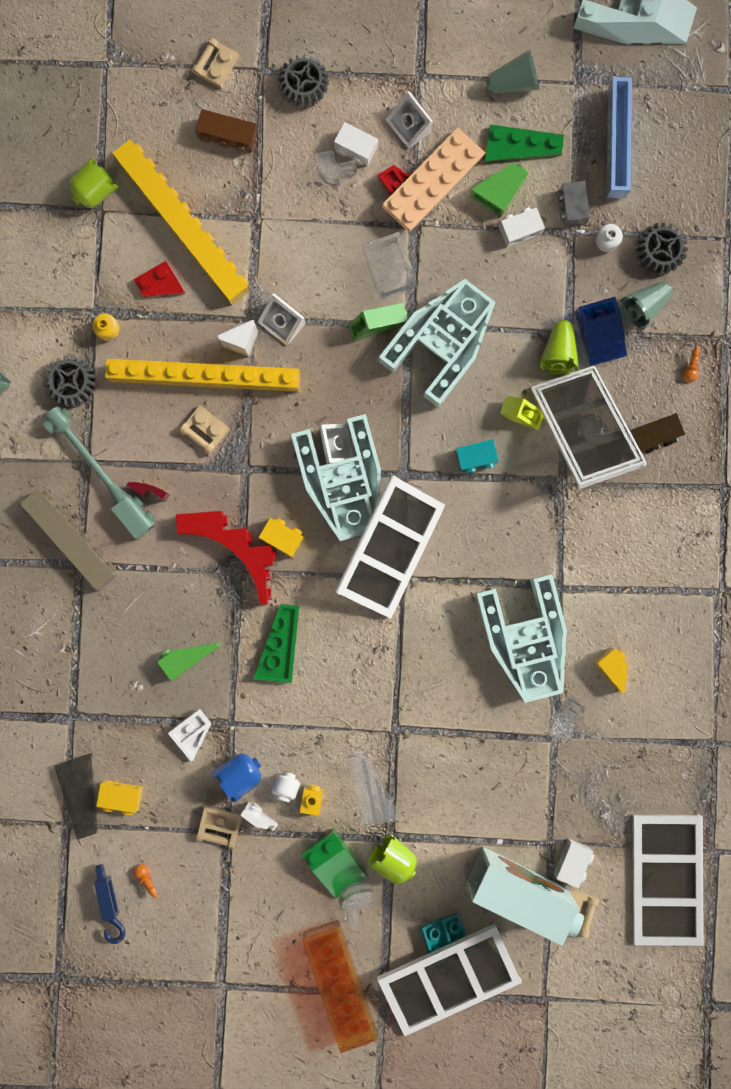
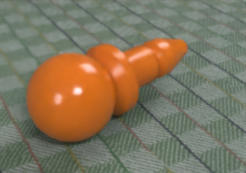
[682,346,700,383]
[133,864,157,898]

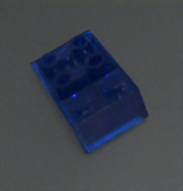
[574,296,627,367]

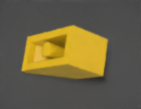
[594,648,628,694]

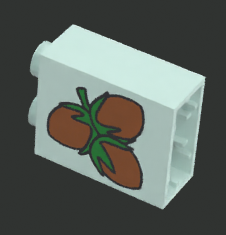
[466,847,584,946]

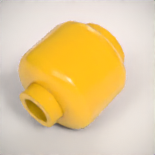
[92,314,119,341]

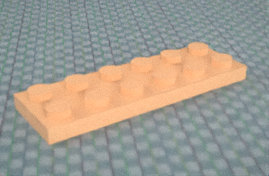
[382,128,485,233]

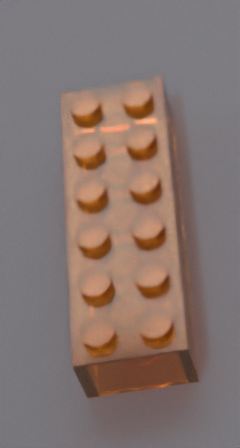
[302,920,378,1054]

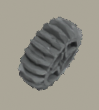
[278,54,329,108]
[635,222,688,275]
[44,355,97,407]

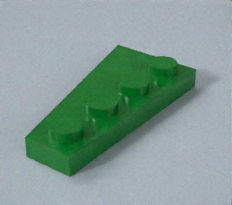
[484,124,564,164]
[253,604,300,683]

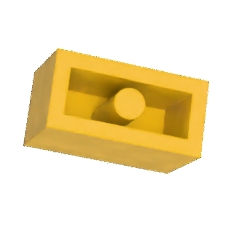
[259,517,304,557]
[96,780,143,815]

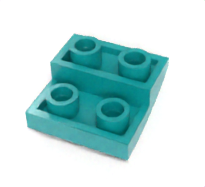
[419,913,470,966]

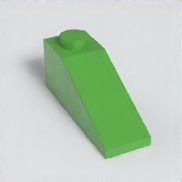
[157,643,220,681]

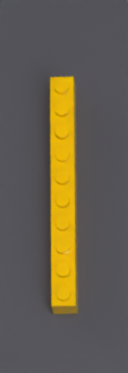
[112,139,249,305]
[105,359,300,392]

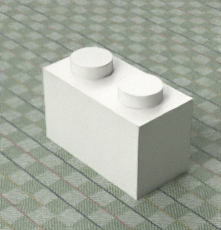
[334,122,378,166]
[499,207,545,248]
[554,839,594,888]

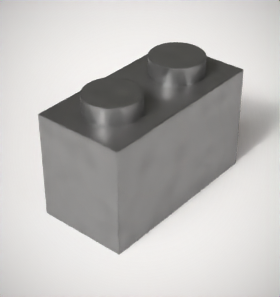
[557,181,590,227]

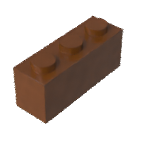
[195,109,258,153]

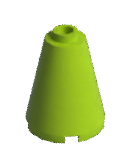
[540,319,579,375]

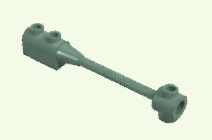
[42,407,155,540]

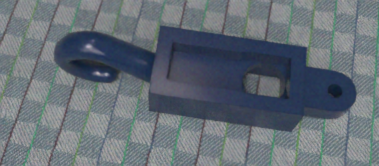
[94,864,126,944]

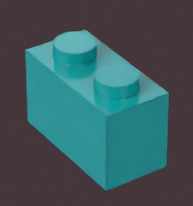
[455,439,499,474]

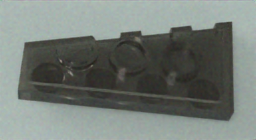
[54,753,98,840]

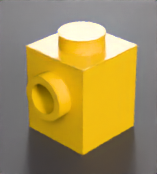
[300,784,324,816]

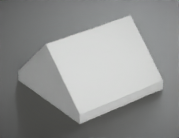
[385,92,433,149]
[258,294,305,346]
[218,320,258,357]
[319,423,356,464]

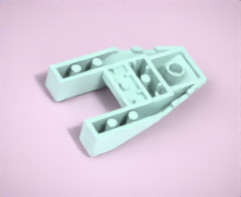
[573,0,697,45]
[379,279,495,408]
[291,414,381,541]
[475,575,567,703]

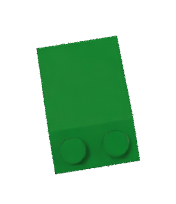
[302,828,367,899]

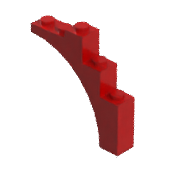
[176,511,277,605]

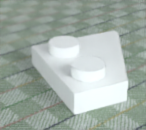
[168,708,211,762]
[241,802,278,831]

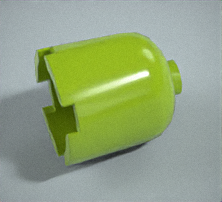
[69,157,118,208]
[367,834,417,884]

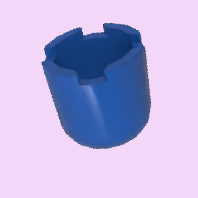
[212,753,262,803]

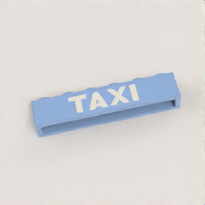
[606,77,632,198]

